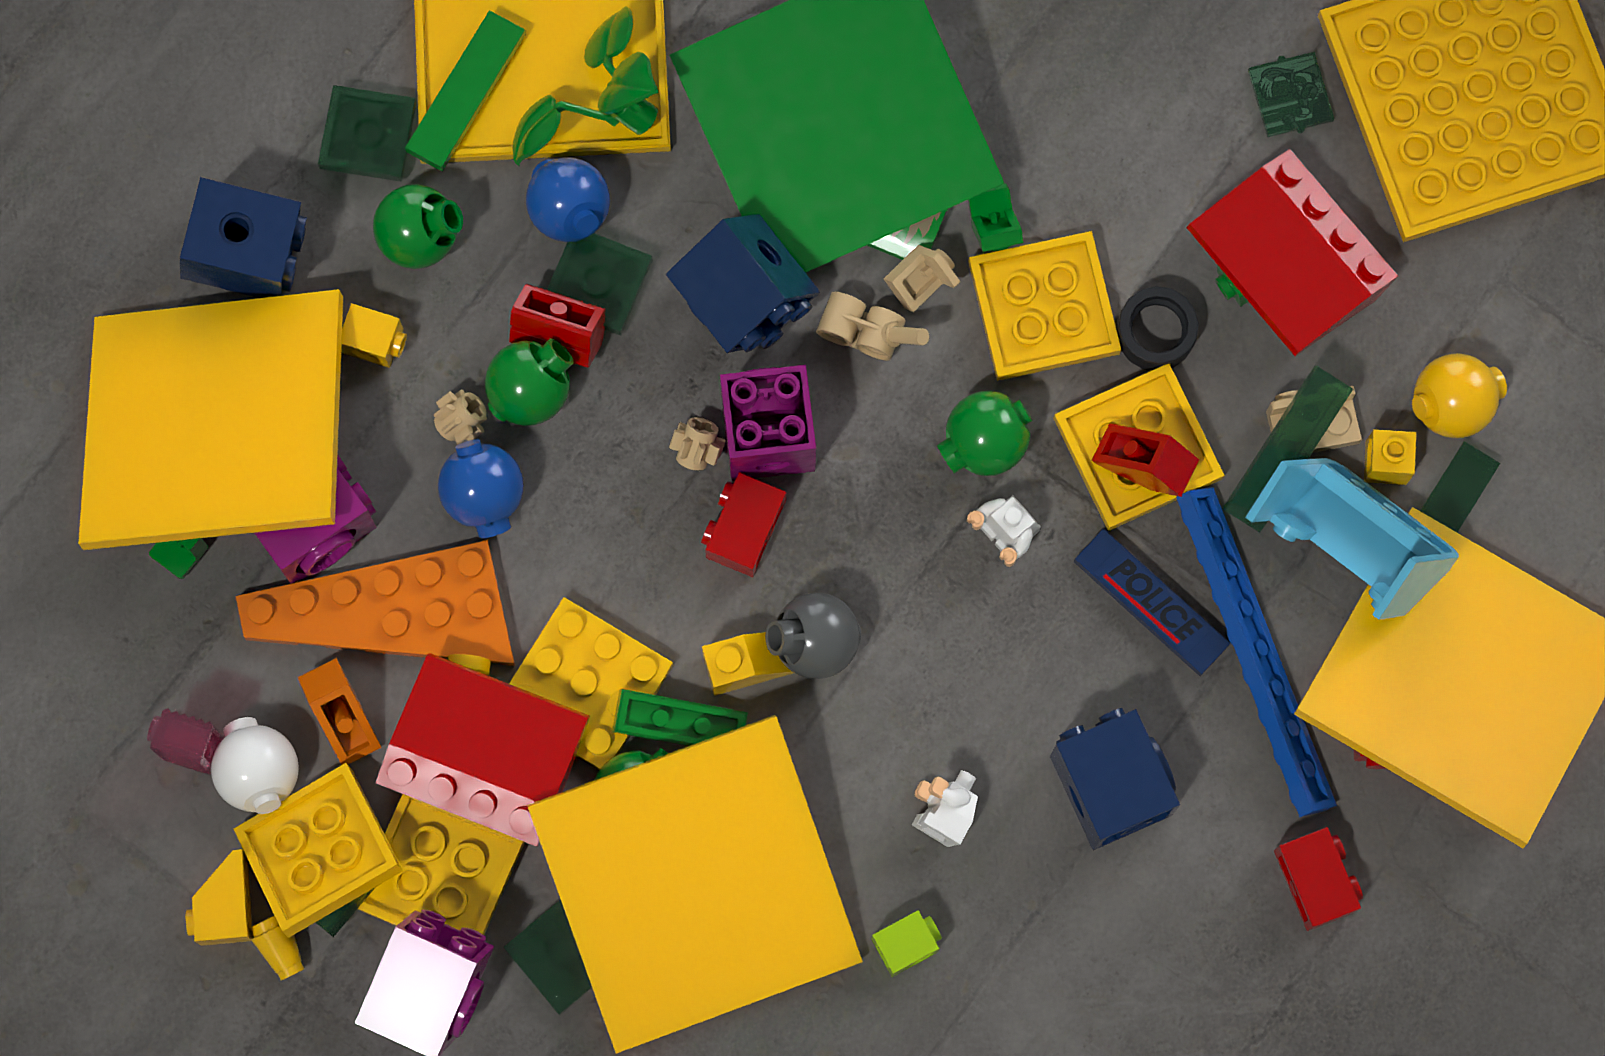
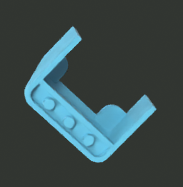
[1245,458,1459,620]

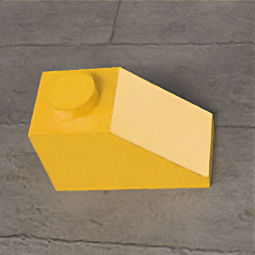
[702,632,794,696]
[185,849,253,946]

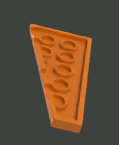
[236,540,515,666]

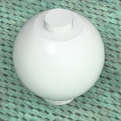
[211,717,299,814]

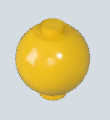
[1412,353,1507,438]

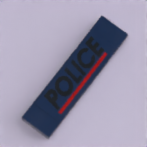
[1074,529,1231,677]

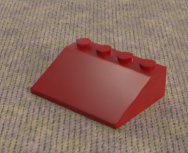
[1186,149,1398,356]
[376,653,590,847]

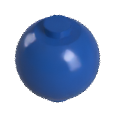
[526,158,610,242]
[438,439,524,538]

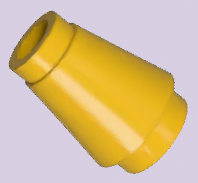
[250,915,304,981]

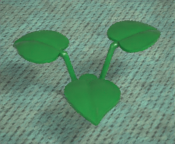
[513,6,658,167]

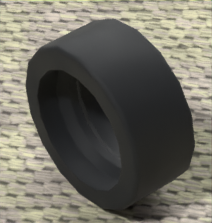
[1116,286,1199,370]

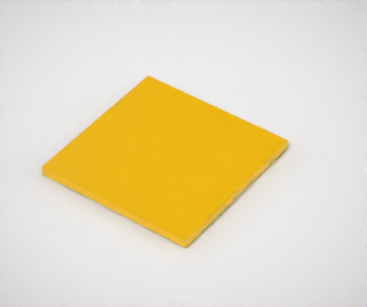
[414,0,671,164]
[78,289,343,550]
[1294,507,1605,848]
[527,715,863,1054]

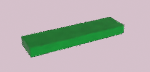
[405,10,526,172]

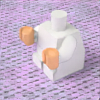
[967,495,1041,567]
[912,770,978,847]

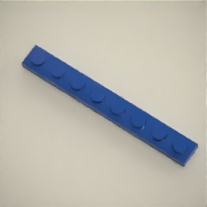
[1176,487,1337,817]

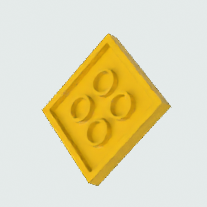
[968,231,1121,381]
[1053,364,1225,531]
[509,597,674,770]
[234,763,403,938]
[352,794,525,935]

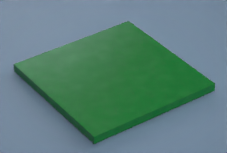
[669,0,1004,273]

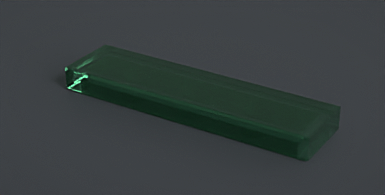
[1222,365,1353,533]

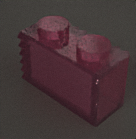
[147,708,224,775]

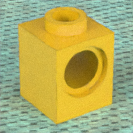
[341,303,407,368]
[1364,429,1416,485]

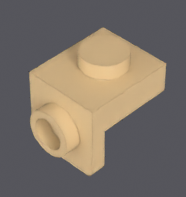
[884,245,960,312]

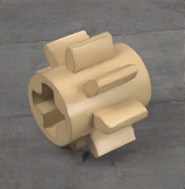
[434,389,487,444]
[669,417,725,470]

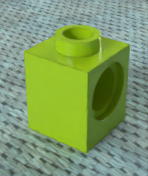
[871,910,942,977]

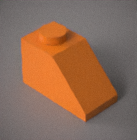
[298,658,382,765]

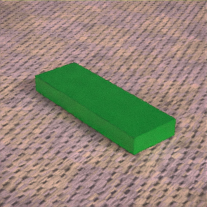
[612,689,748,746]

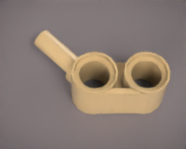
[816,292,929,361]

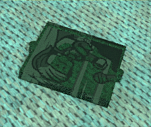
[1248,52,1334,137]

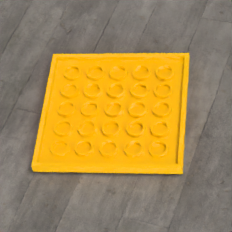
[1318,0,1605,242]

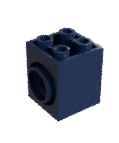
[180,177,307,298]
[666,214,820,353]
[1050,708,1180,851]

